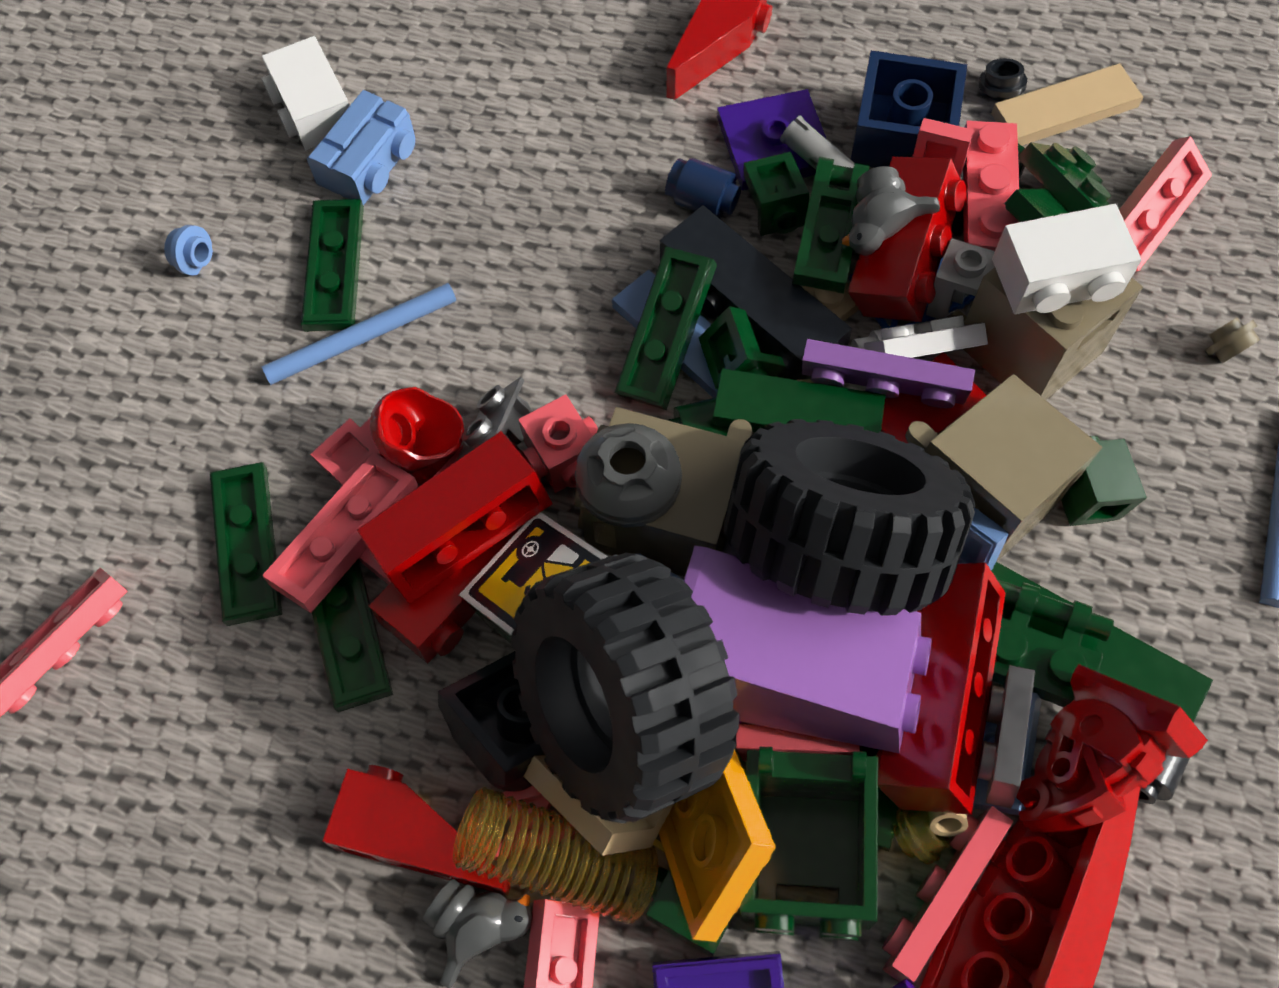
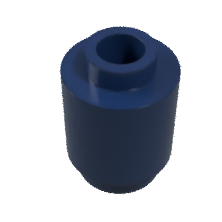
[665,158,741,219]

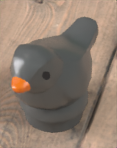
[842,166,940,256]
[423,879,532,988]

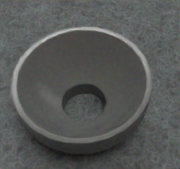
[575,423,682,528]

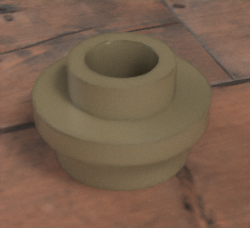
[1205,317,1261,363]

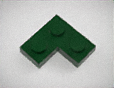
[1018,142,1111,212]

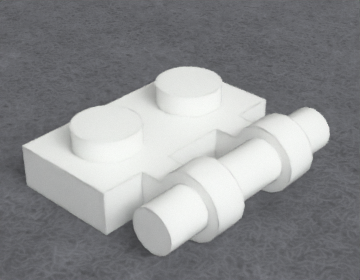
[851,315,988,358]

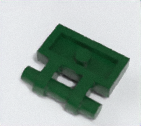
[992,580,1114,707]

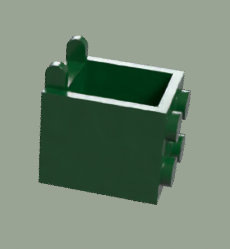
[740,746,878,941]

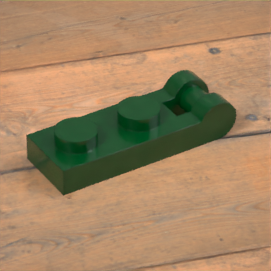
[792,157,870,294]

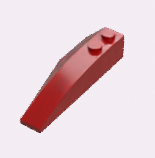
[920,786,1140,988]

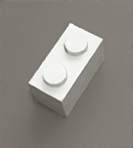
[262,36,350,150]
[992,204,1142,315]

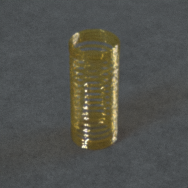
[453,786,658,925]

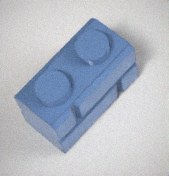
[307,90,416,206]

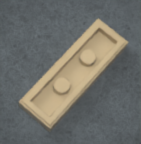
[991,63,1143,146]

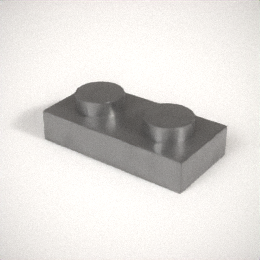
[977,665,1035,809]

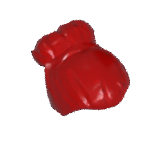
[370,387,464,485]

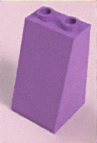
[684,546,932,753]

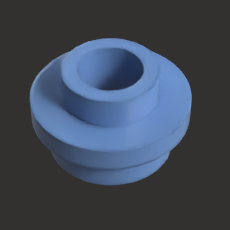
[164,225,213,276]

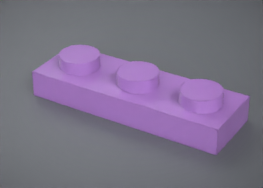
[802,339,975,409]

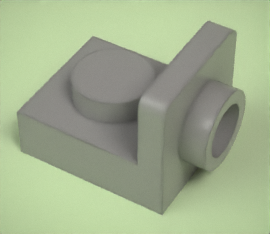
[926,238,995,319]

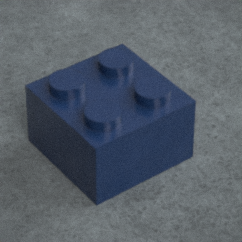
[850,50,968,168]

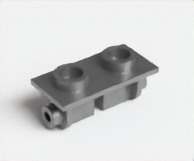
[456,377,532,461]

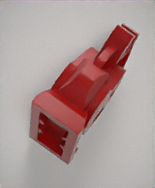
[1016,664,1208,833]

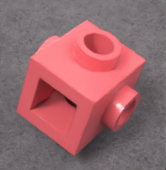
[518,394,598,493]

